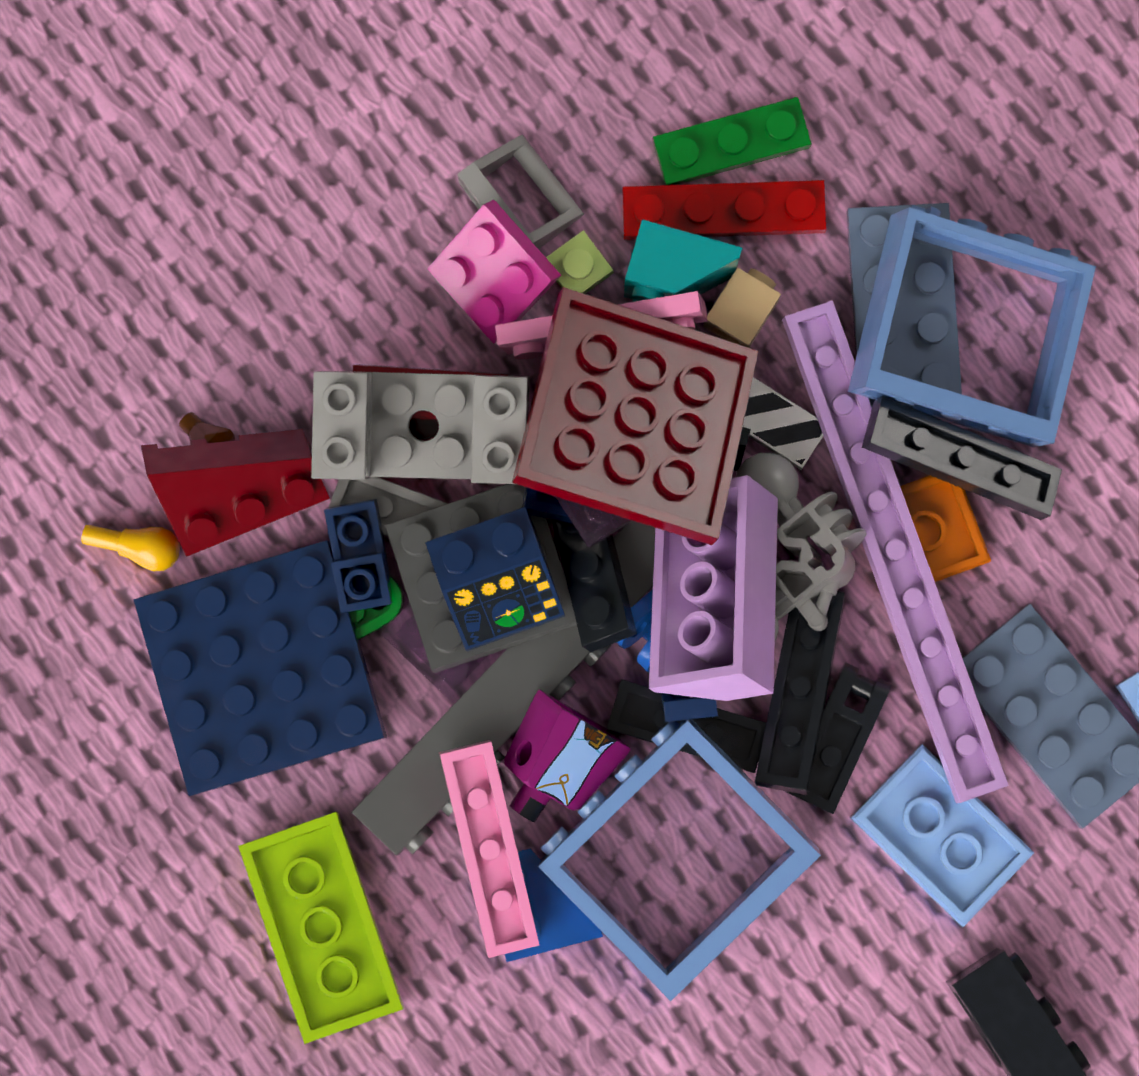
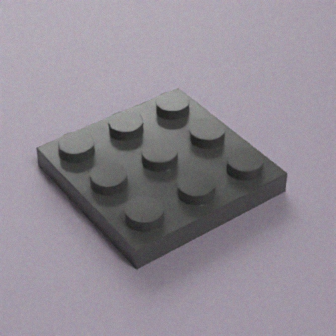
[385,484,577,673]

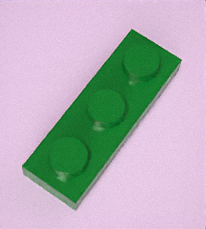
[652,97,812,185]

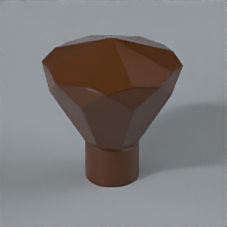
[179,412,235,443]

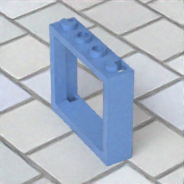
[848,205,1096,447]
[538,719,821,1001]

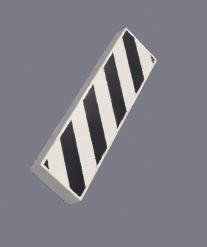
[743,377,823,470]

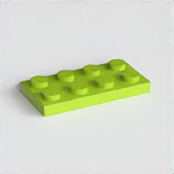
[238,812,404,1044]

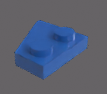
[504,848,603,962]

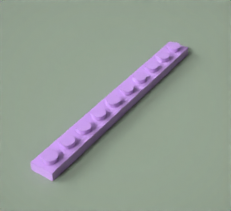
[782,300,1009,803]

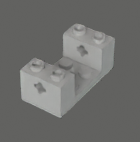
[311,371,530,484]

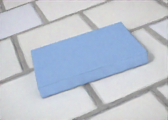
[850,744,1034,927]

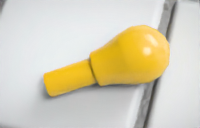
[81,525,180,572]

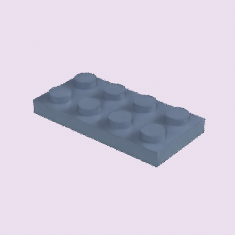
[846,203,962,407]
[963,604,1139,829]

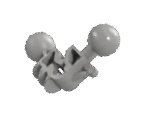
[736,453,867,641]

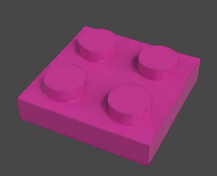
[427,200,561,344]

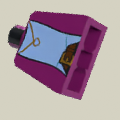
[504,689,631,823]

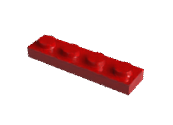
[622,180,826,240]

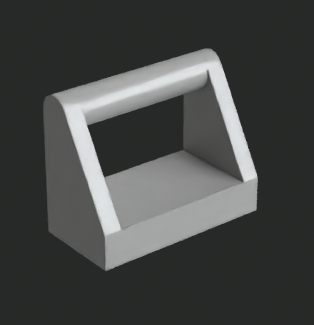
[457,135,584,249]

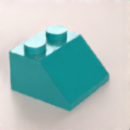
[624,220,742,302]

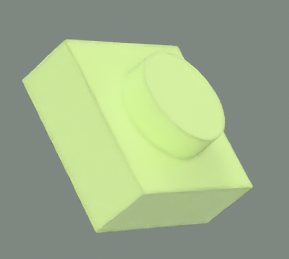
[546,230,613,294]

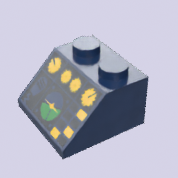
[425,507,565,651]

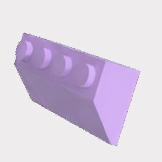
[649,475,778,701]

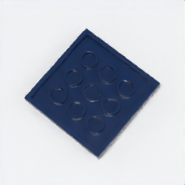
[133,540,387,796]

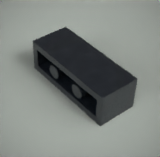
[946,948,1091,1076]

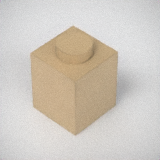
[703,267,781,348]

